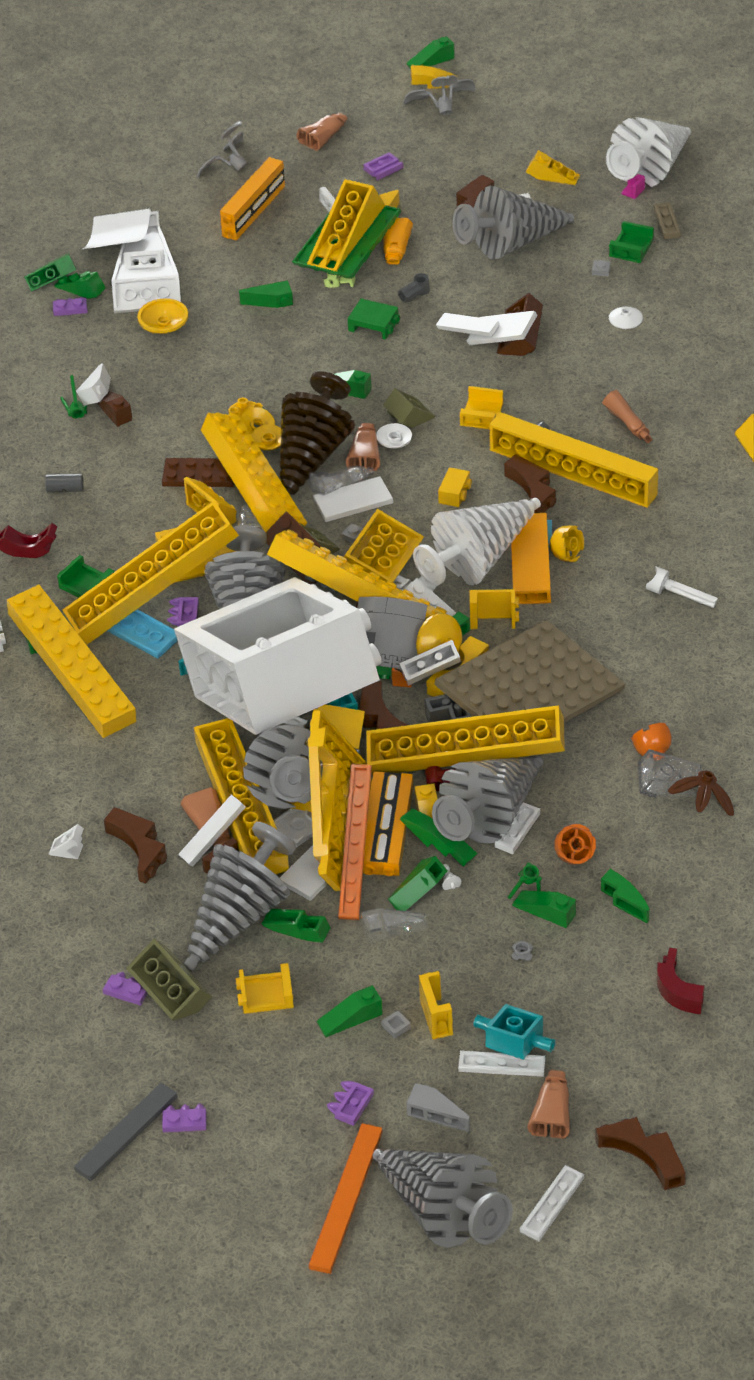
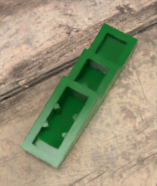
[400,808,478,867]

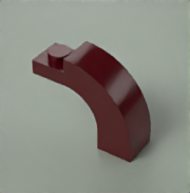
[0,523,58,558]
[657,947,705,1014]

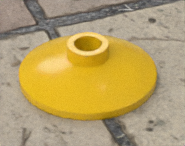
[241,407,275,435]
[251,424,282,450]

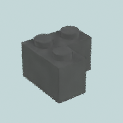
[425,694,472,723]

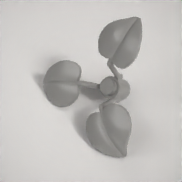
[403,75,475,115]
[197,120,247,179]

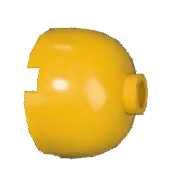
[550,525,584,562]

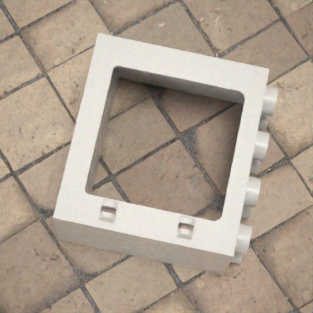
[174,577,381,735]

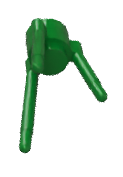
[60,375,87,419]
[508,862,542,899]

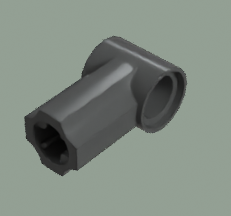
[398,273,430,303]

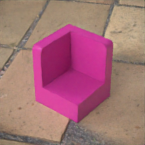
[622,174,645,199]

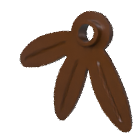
[668,770,734,816]

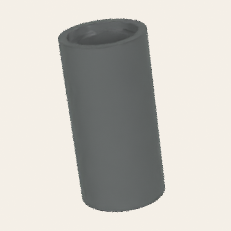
[45,474,83,492]

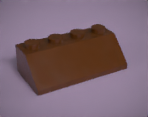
[497,293,543,356]

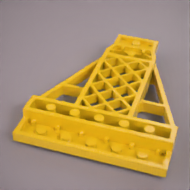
[308,710,372,891]

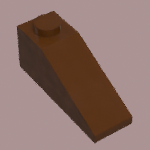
[97,391,132,427]

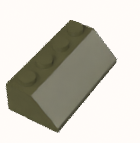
[126,938,212,1021]

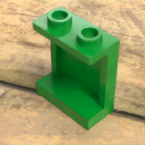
[609,221,654,263]
[347,298,400,340]
[57,555,115,598]

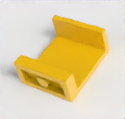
[460,386,503,429]
[470,589,519,629]

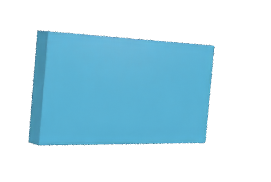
[107,609,177,659]

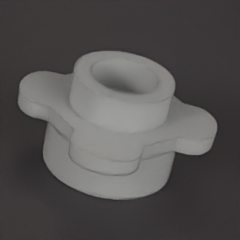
[512,941,533,961]

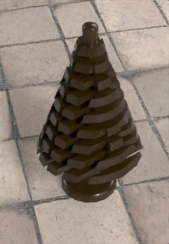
[280,371,355,496]

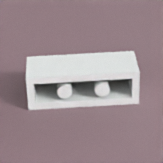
[399,640,460,686]

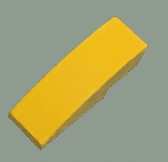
[411,66,458,89]

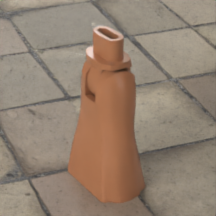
[296,113,347,151]
[602,390,652,443]
[346,423,380,471]
[181,787,230,846]
[528,1070,570,1139]

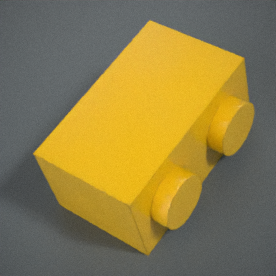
[438,467,472,507]

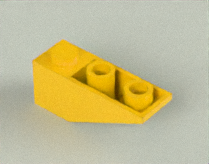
[526,150,580,185]

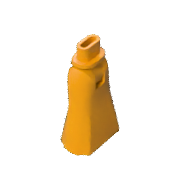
[383,218,413,264]

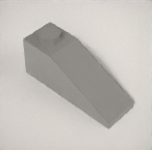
[407,1083,470,1132]

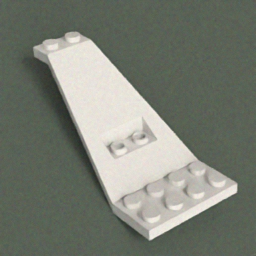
[112,211,181,313]

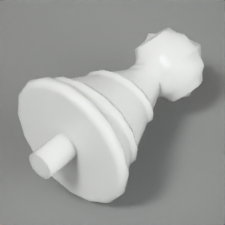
[442,864,461,890]

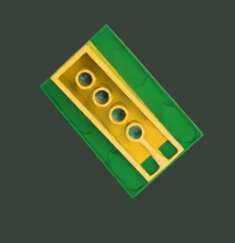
[292,179,401,279]

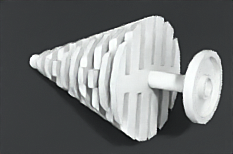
[606,117,691,188]
[413,498,541,586]

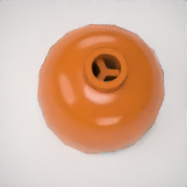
[631,723,672,759]
[554,824,596,865]

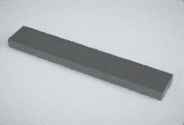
[74,1082,178,1182]

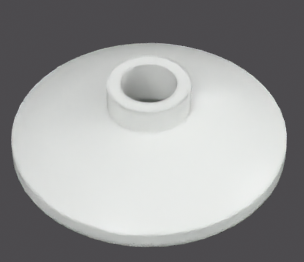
[609,307,643,329]
[376,423,412,448]

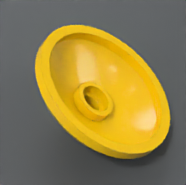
[137,298,188,334]
[416,613,462,655]

